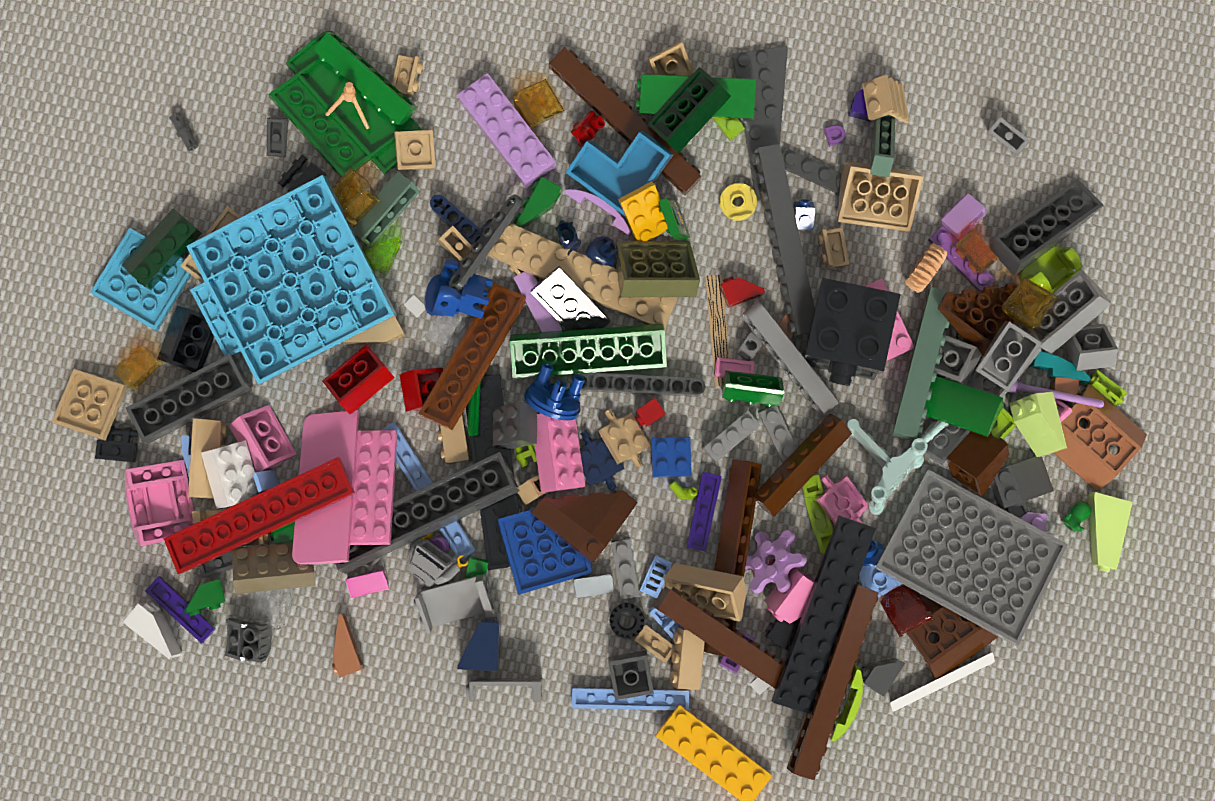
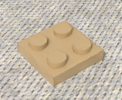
[394,130,436,171]

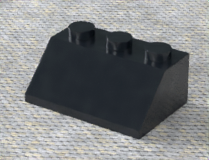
[157,305,214,372]

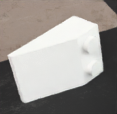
[123,602,182,659]

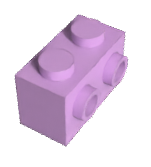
[941,193,986,241]

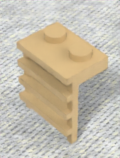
[862,75,909,123]

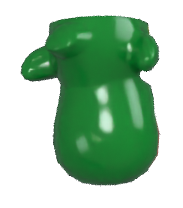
[1060,500,1091,532]

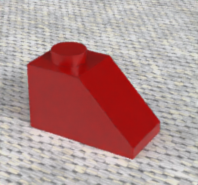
[720,277,765,308]

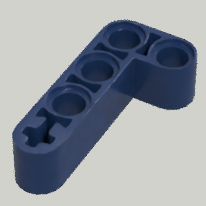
[430,195,493,246]

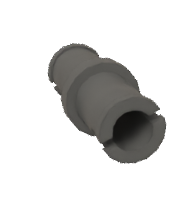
[169,112,199,151]

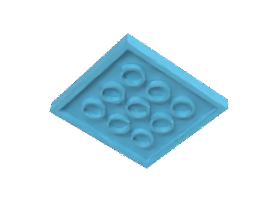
[90,228,191,331]

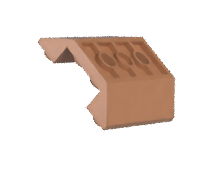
[1053,384,1147,492]

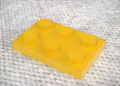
[618,181,668,241]

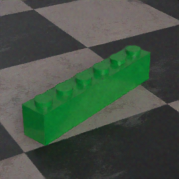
[314,32,418,125]

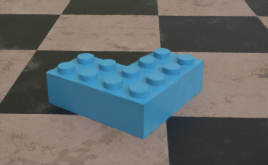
[565,131,674,216]

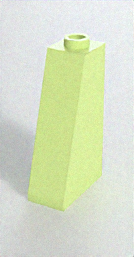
[1088,492,1133,572]

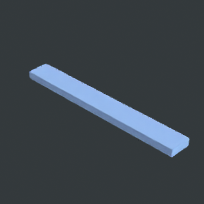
[381,422,476,561]

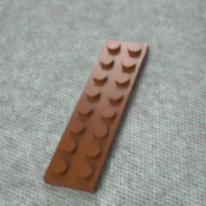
[418,283,526,430]

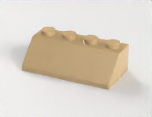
[188,419,228,499]
[664,563,747,622]

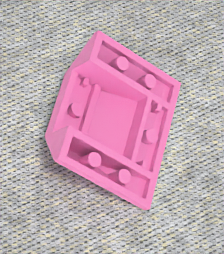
[125,460,194,546]

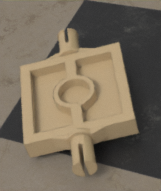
[598,409,650,469]

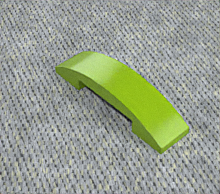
[801,474,833,554]
[830,663,863,742]

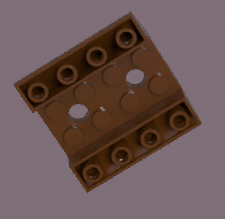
[891,594,998,680]

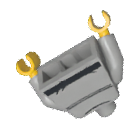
[408,532,469,589]

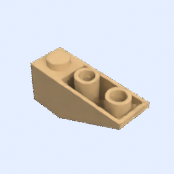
[344,315,406,344]

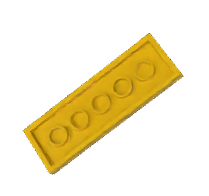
[655,704,772,801]

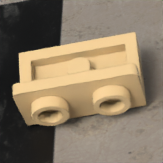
[392,55,423,97]
[817,228,850,269]

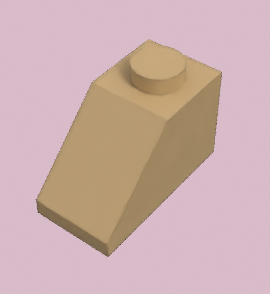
[436,226,472,263]
[518,475,548,505]

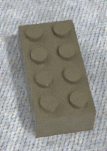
[232,542,315,594]

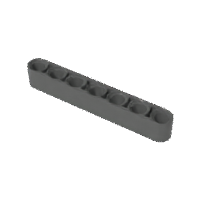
[576,373,706,397]

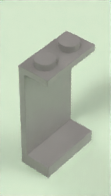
[414,574,496,634]
[466,678,542,702]

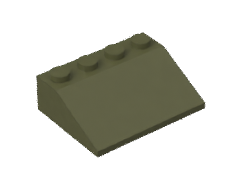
[615,241,700,297]

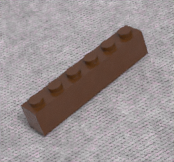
[752,413,852,517]

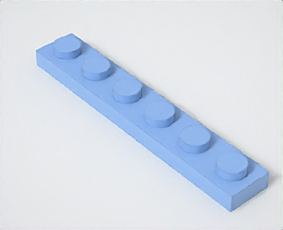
[572,688,689,711]

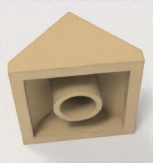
[647,41,694,76]

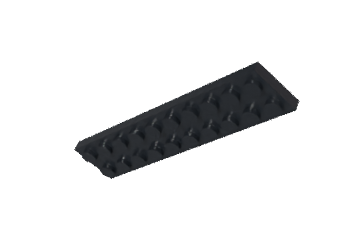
[466,374,519,570]
[771,515,876,714]

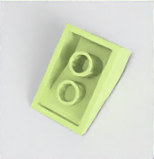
[1009,392,1067,457]

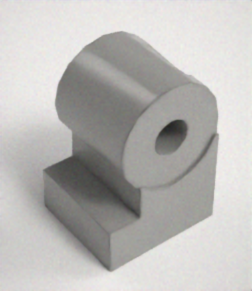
[736,331,762,361]

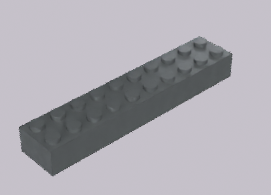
[335,452,520,574]

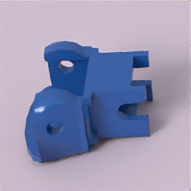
[424,259,493,319]

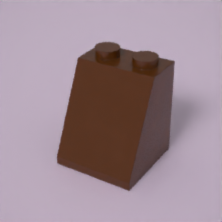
[946,431,1010,496]

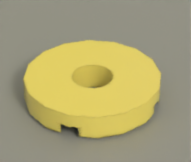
[720,183,757,221]

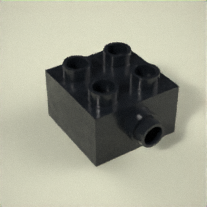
[804,278,901,386]

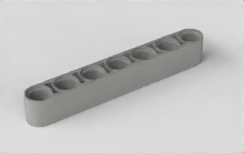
[742,302,838,417]

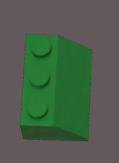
[722,370,784,407]

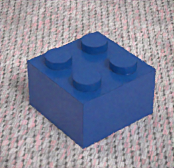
[651,437,692,478]

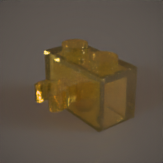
[114,345,163,390]

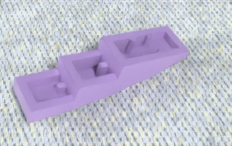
[513,272,563,332]

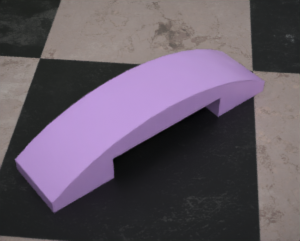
[564,189,631,236]

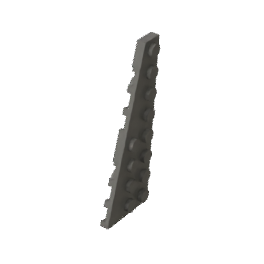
[732,46,788,201]

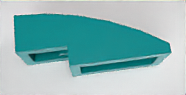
[1029,352,1091,383]

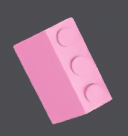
[229,405,297,473]

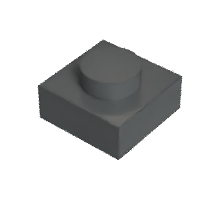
[1006,501,1029,518]

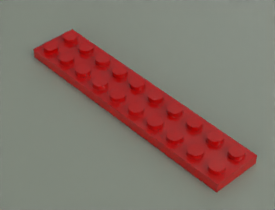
[163,457,355,574]

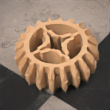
[905,243,947,293]

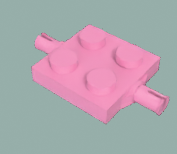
[816,474,869,525]

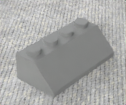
[1022,269,1112,354]

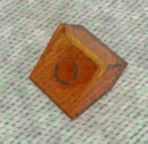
[955,229,999,274]

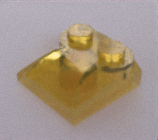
[513,79,565,128]
[1002,278,1058,329]

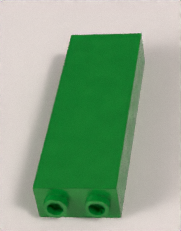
[636,74,756,119]

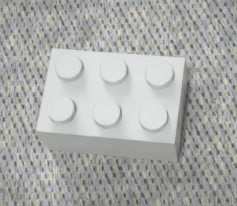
[201,440,260,509]

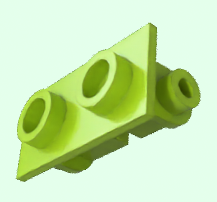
[1084,369,1128,407]

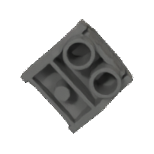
[225,618,272,663]

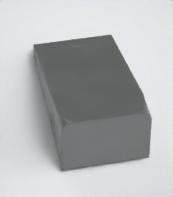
[266,118,288,157]

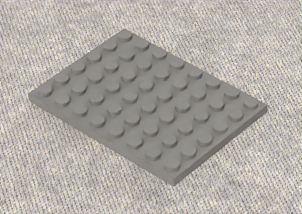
[875,469,1068,647]

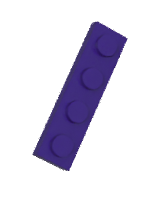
[687,472,722,552]
[145,576,216,644]

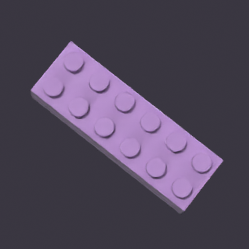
[457,73,556,190]

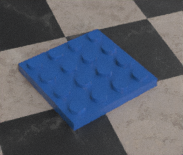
[497,509,592,595]

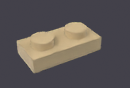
[634,624,675,664]

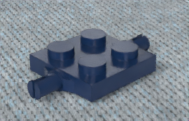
[580,430,625,491]

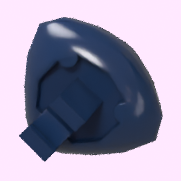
[586,236,618,267]

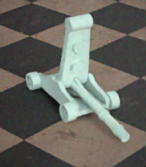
[847,419,948,515]

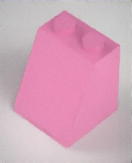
[764,567,815,624]

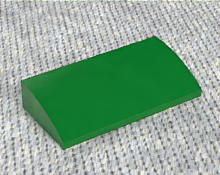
[925,376,1004,437]

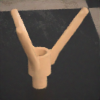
[326,82,369,129]

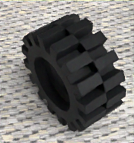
[609,603,645,639]

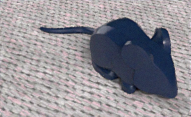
[555,220,581,256]

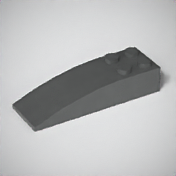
[989,179,1104,276]

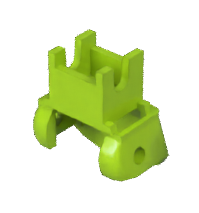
[1019,246,1083,297]

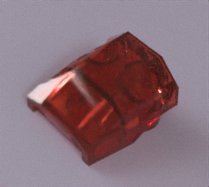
[880,584,935,637]

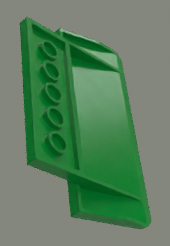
[269,31,422,180]

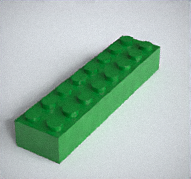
[510,324,667,378]

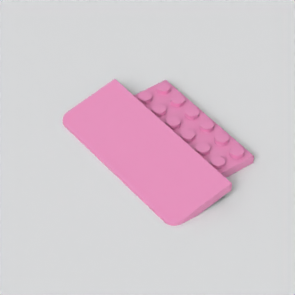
[292,410,398,564]

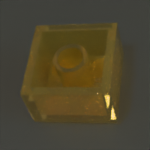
[332,168,380,227]

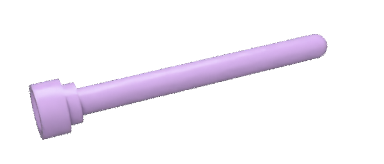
[1009,379,1104,408]

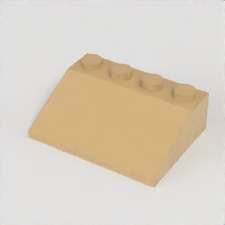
[837,161,924,232]

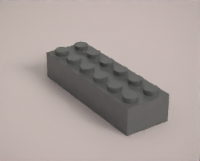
[126,354,252,443]

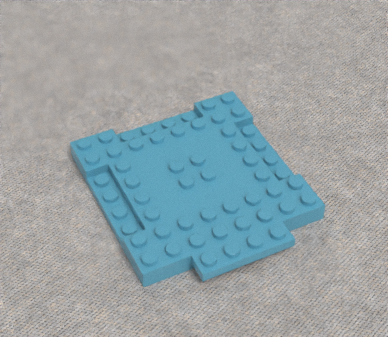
[186,175,397,385]

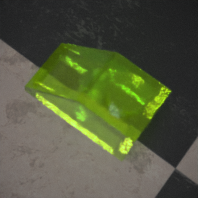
[365,237,403,276]

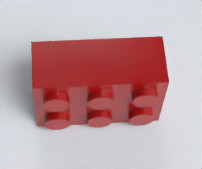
[322,344,395,414]

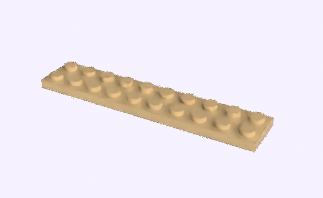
[487,223,677,329]

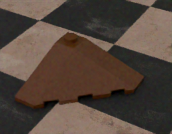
[938,283,1027,356]
[531,490,638,562]

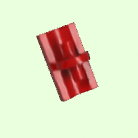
[571,111,605,147]

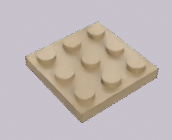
[52,369,127,441]

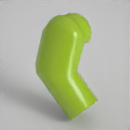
[669,481,698,500]

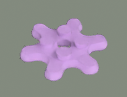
[745,530,807,594]

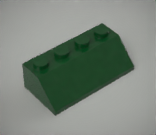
[648,67,731,154]
[122,208,202,290]

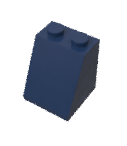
[457,617,502,671]

